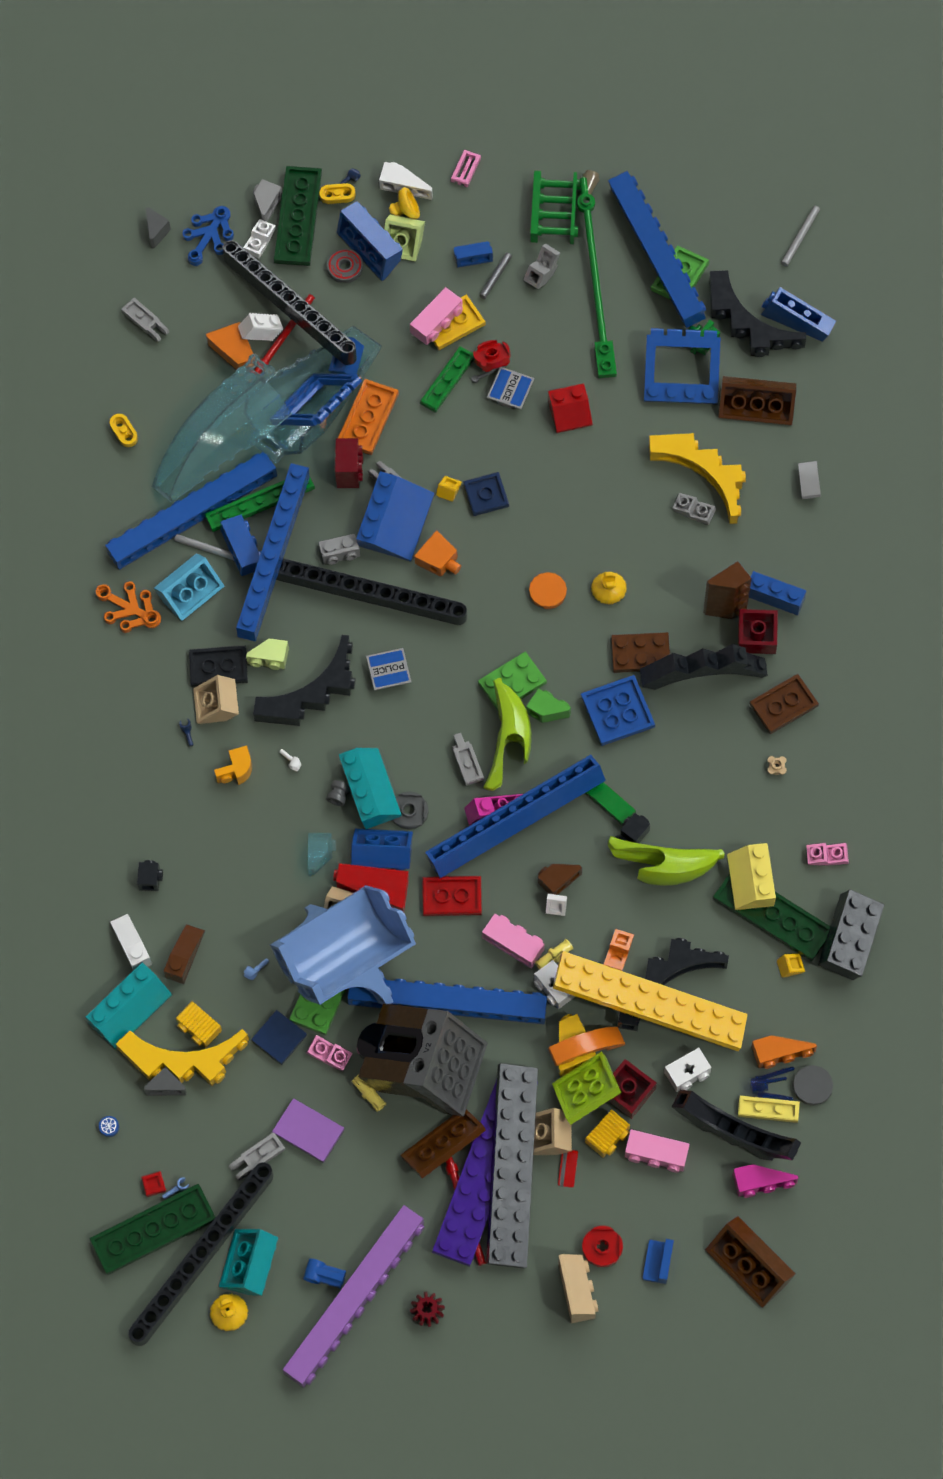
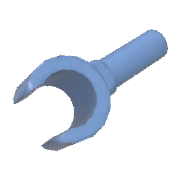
[244,958,269,980]
[162,1177,189,1199]

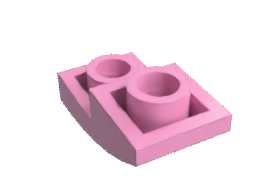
[806,843,849,865]
[306,1035,352,1071]

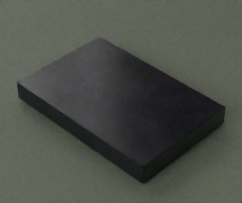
[189,645,248,687]

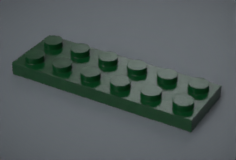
[274,166,322,266]
[713,873,830,961]
[89,1183,216,1275]

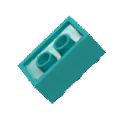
[219,1229,278,1296]

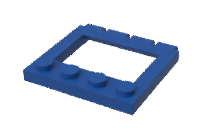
[644,328,721,404]
[269,373,362,426]

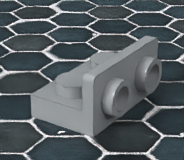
[319,534,360,565]

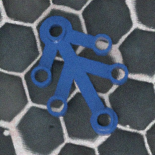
[182,206,234,266]

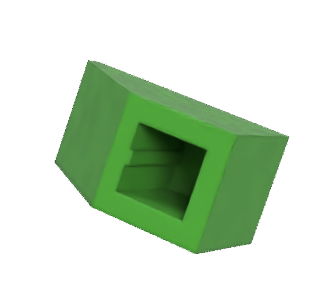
[526,688,571,723]

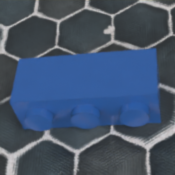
[220,514,261,576]
[749,571,806,615]

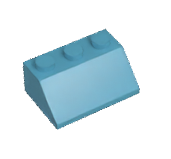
[154,553,225,621]

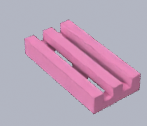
[451,150,481,187]

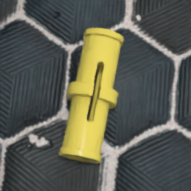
[535,939,573,970]
[351,1075,386,1112]

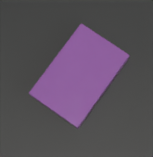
[272,1098,345,1163]

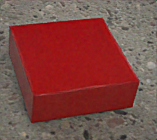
[142,1171,166,1197]

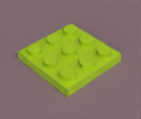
[552,1051,621,1125]

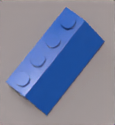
[337,201,403,281]

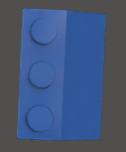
[351,829,413,870]

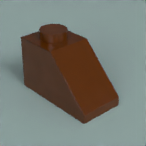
[538,864,582,895]

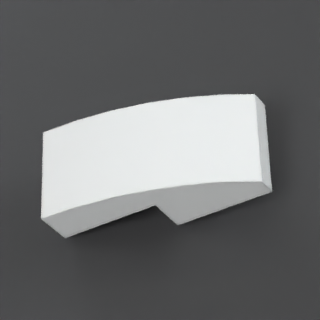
[243,219,276,259]

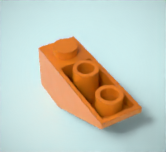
[751,1035,817,1069]

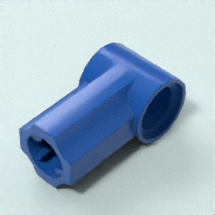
[303,1259,346,1289]

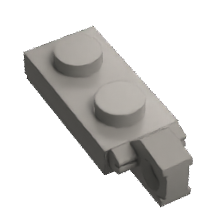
[452,733,484,786]

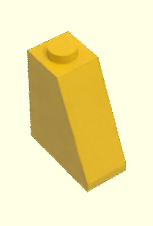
[559,1014,596,1077]

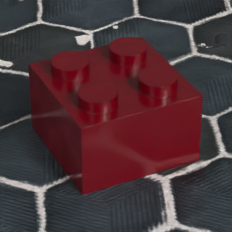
[335,438,363,488]
[738,609,778,654]
[608,1059,657,1119]

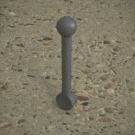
[471,366,506,383]

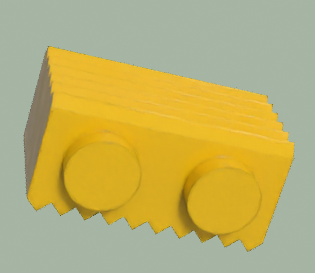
[176,1001,222,1047]
[585,1110,630,1158]

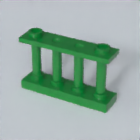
[531,170,580,244]

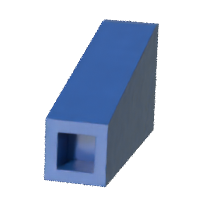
[761,287,836,342]

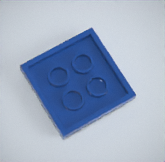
[581,675,655,746]

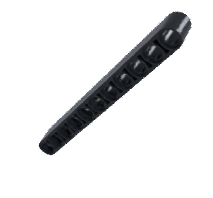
[223,241,357,365]
[276,558,467,625]
[129,1162,273,1346]

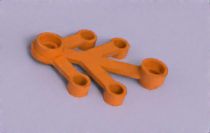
[96,581,161,633]

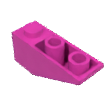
[464,794,523,826]
[733,1164,799,1198]

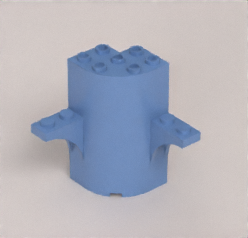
[270,886,416,1004]

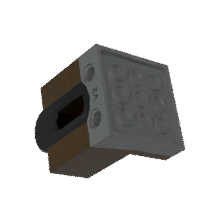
[356,1003,488,1116]

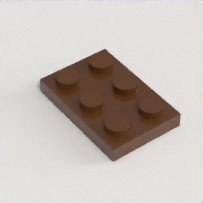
[611,632,670,673]
[749,674,819,734]

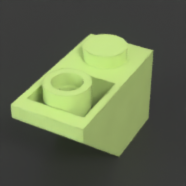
[246,638,289,670]

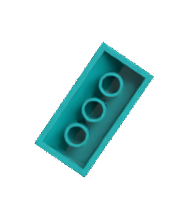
[339,748,402,829]
[86,962,172,1050]

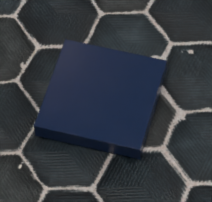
[463,472,509,516]
[251,1010,307,1065]

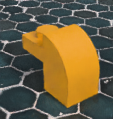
[214,745,252,785]

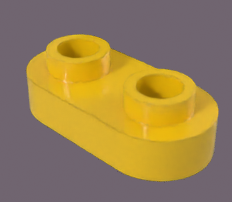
[319,183,356,204]
[110,414,138,447]

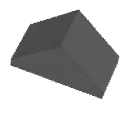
[146,207,171,248]
[145,1067,187,1096]

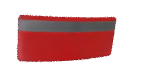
[558,1150,578,1188]

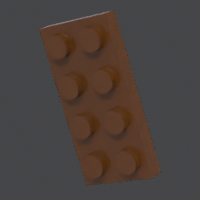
[401,1109,486,1179]

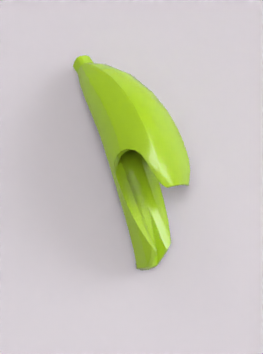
[483,678,532,791]
[608,836,725,886]

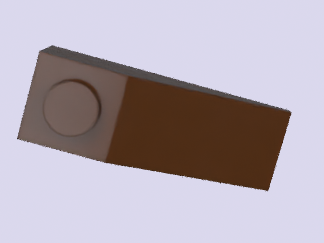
[164,924,205,984]

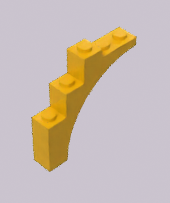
[649,433,746,524]
[116,1029,249,1086]

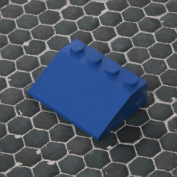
[356,471,434,562]

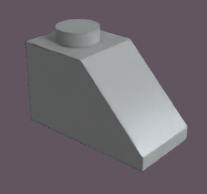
[253,179,282,222]

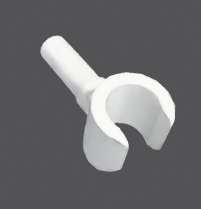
[279,749,301,772]

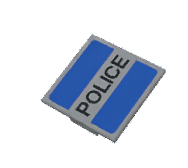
[487,367,534,410]
[366,648,411,691]

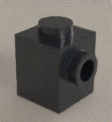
[620,813,650,843]
[137,860,163,891]

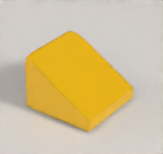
[436,476,462,502]
[777,954,805,978]

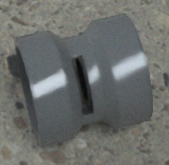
[326,780,350,806]

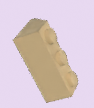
[558,1254,599,1323]

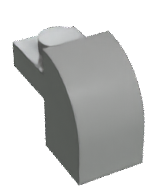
[523,244,560,289]

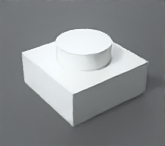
[546,894,567,916]

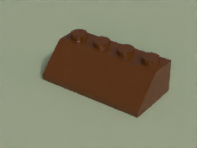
[719,376,797,425]
[703,561,752,619]
[705,1216,796,1308]

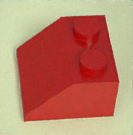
[548,383,593,433]

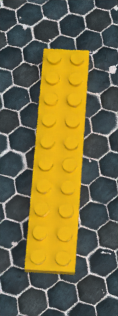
[553,951,748,1051]

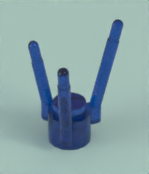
[751,1067,795,1101]

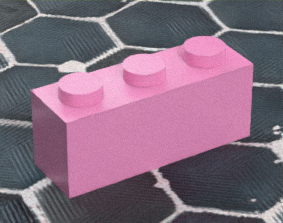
[410,287,463,345]
[482,914,544,969]
[625,1129,690,1173]

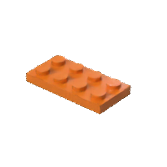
[338,379,399,455]

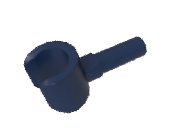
[339,168,361,184]
[179,719,193,747]

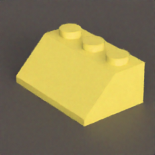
[727,843,776,910]

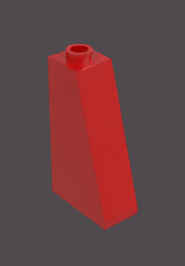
[333,863,409,912]

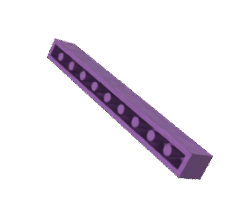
[283,1205,425,1388]

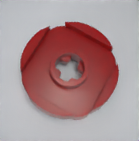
[473,340,511,372]
[582,1226,623,1267]

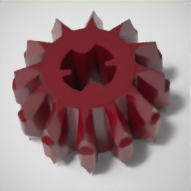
[410,1292,445,1327]

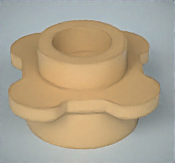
[767,756,787,775]

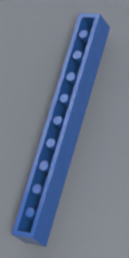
[608,171,706,328]
[105,452,277,570]
[236,463,310,642]
[425,755,606,878]
[348,978,547,1024]

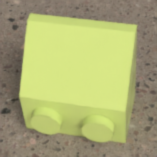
[384,214,425,261]

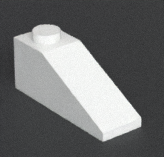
[379,162,433,200]
[110,914,152,970]

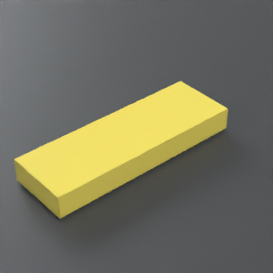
[738,1096,800,1123]

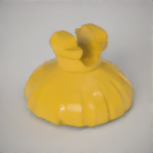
[389,187,420,219]
[591,571,627,604]
[210,1293,248,1332]

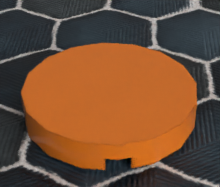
[529,572,567,609]

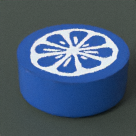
[99,1116,119,1137]

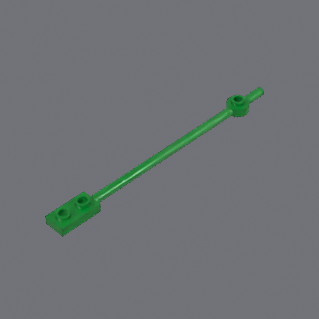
[577,177,617,379]

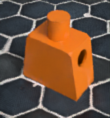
[414,530,461,576]

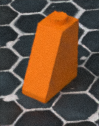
[206,322,256,373]

